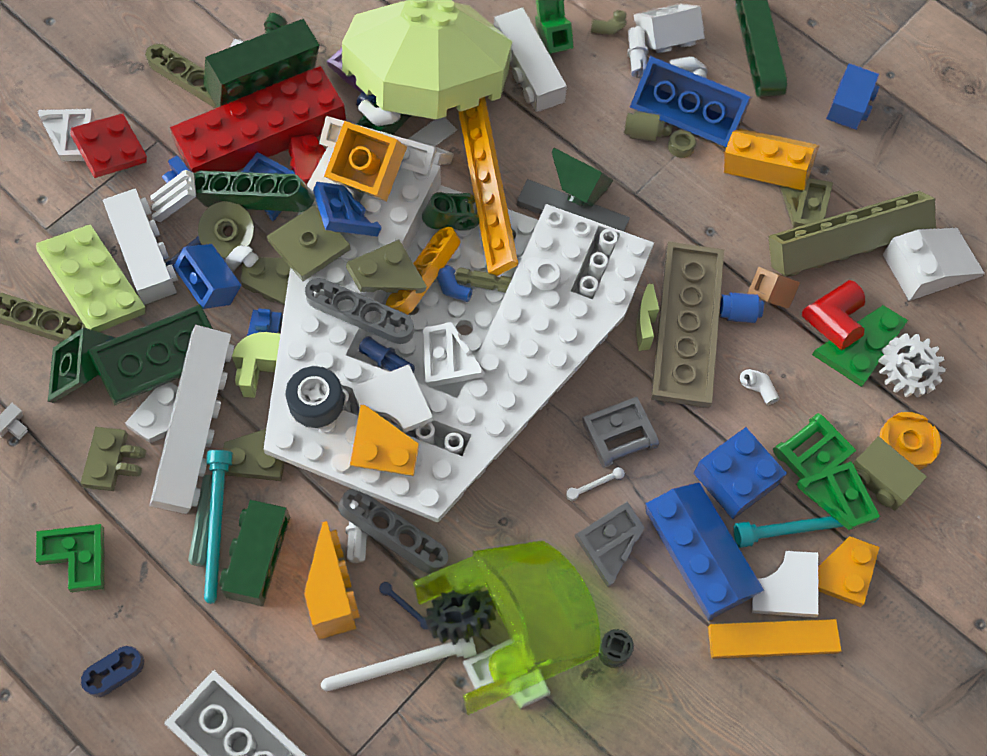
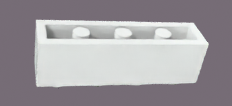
[494,8,567,112]
[103,188,178,305]

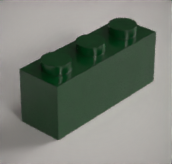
[219,499,290,606]

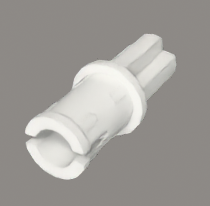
[627,26,648,78]
[345,501,369,563]

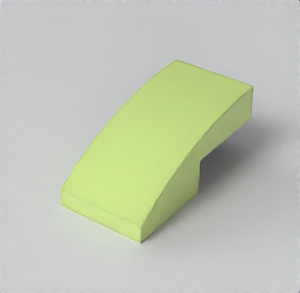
[636,284,659,351]

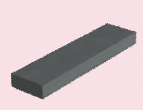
[516,179,630,232]

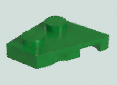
[796,461,880,530]

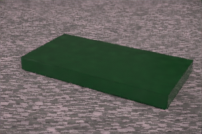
[88,304,213,405]

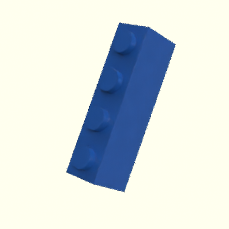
[630,56,752,147]
[646,482,764,621]

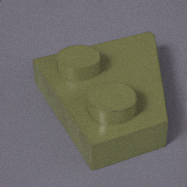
[780,178,833,228]
[346,239,427,293]
[241,257,290,305]

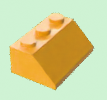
[724,128,819,190]

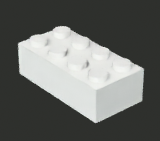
[164,670,306,756]

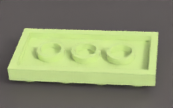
[36,224,146,332]

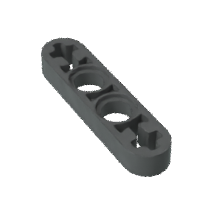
[305,278,414,344]
[338,489,448,574]

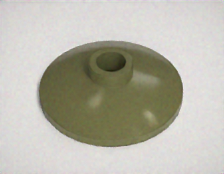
[198,201,255,258]

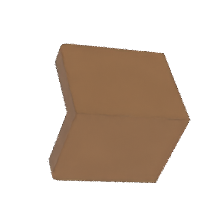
[748,267,800,308]

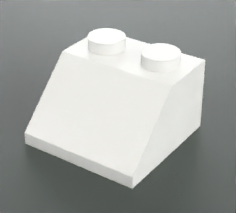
[634,4,705,53]

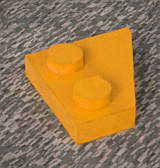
[350,404,419,476]
[818,536,880,607]

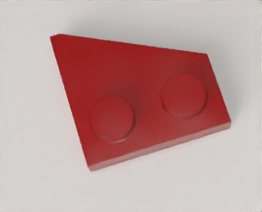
[288,134,326,185]

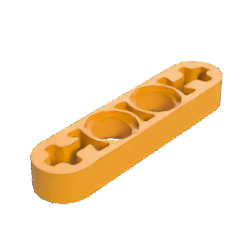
[386,227,461,315]

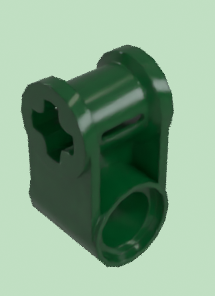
[422,192,480,231]

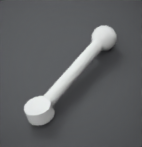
[566,467,625,501]

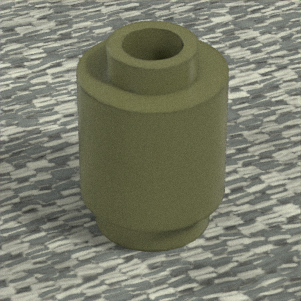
[624,111,664,142]

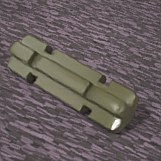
[455,268,512,293]

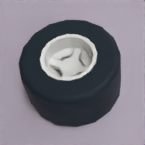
[285,366,345,428]

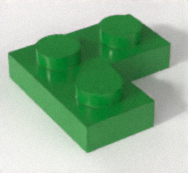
[36,524,104,593]

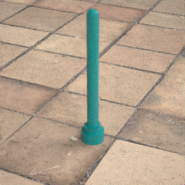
[204,450,233,604]
[733,516,879,548]

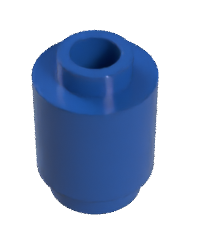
[719,292,764,323]

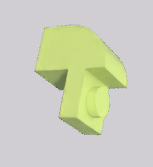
[232,332,280,398]

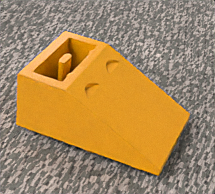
[304,521,360,640]

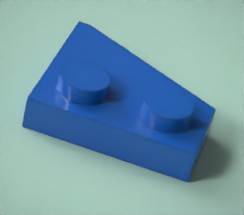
[313,181,382,237]

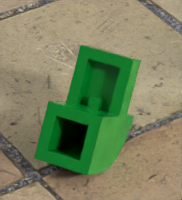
[535,0,574,54]

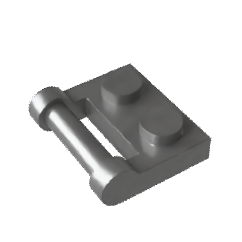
[582,397,659,468]

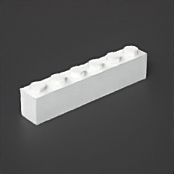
[149,325,234,514]

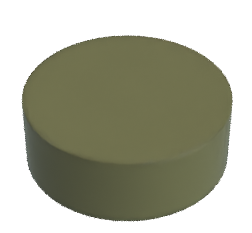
[668,130,696,158]

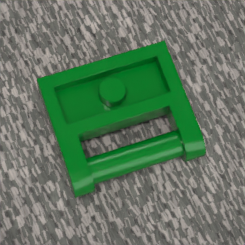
[773,413,856,479]

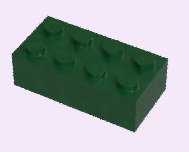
[204,18,320,108]

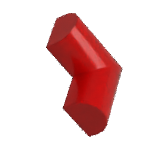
[802,280,866,350]

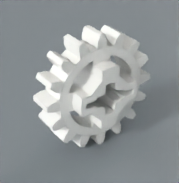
[878,333,945,398]

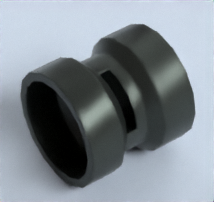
[598,629,634,668]

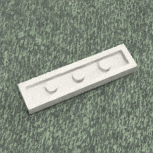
[319,116,437,176]

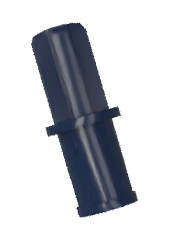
[358,336,415,373]

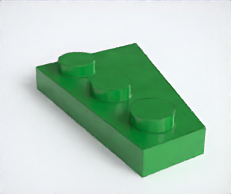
[812,305,908,387]

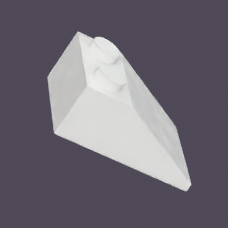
[883,228,985,301]

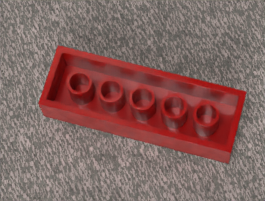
[170,66,346,173]

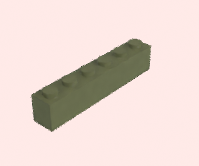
[768,191,936,276]

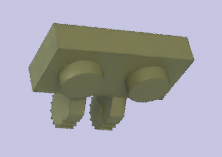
[80,427,146,491]

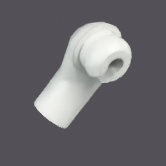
[224,246,258,272]
[740,370,780,405]

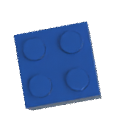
[693,427,787,520]

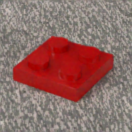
[70,113,147,178]

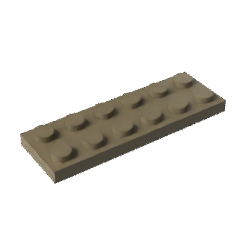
[651,242,724,408]

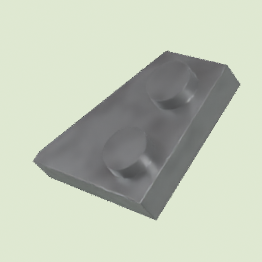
[574,501,645,587]

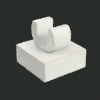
[0,403,28,440]

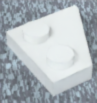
[38,109,94,161]
[423,322,485,387]
[125,382,178,444]

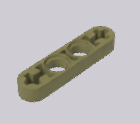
[145,44,217,108]
[0,292,86,342]

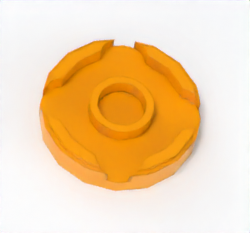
[879,412,942,470]

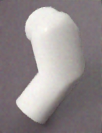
[670,57,708,78]
[358,100,400,126]

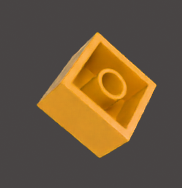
[324,121,407,202]

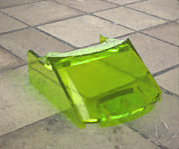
[413,540,600,715]

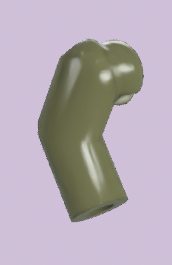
[591,10,627,35]

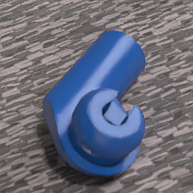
[436,265,473,302]

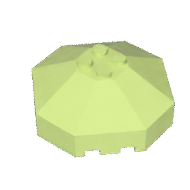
[342,0,512,119]

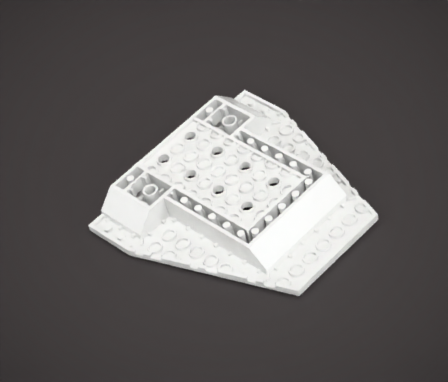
[264,147,654,522]

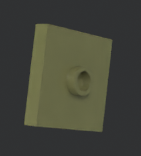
[267,205,351,282]

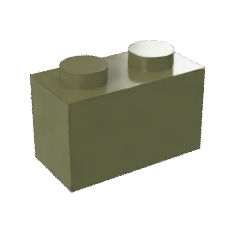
[853,436,927,511]

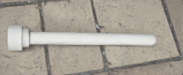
[321,637,477,691]

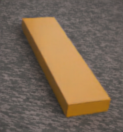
[708,619,841,659]

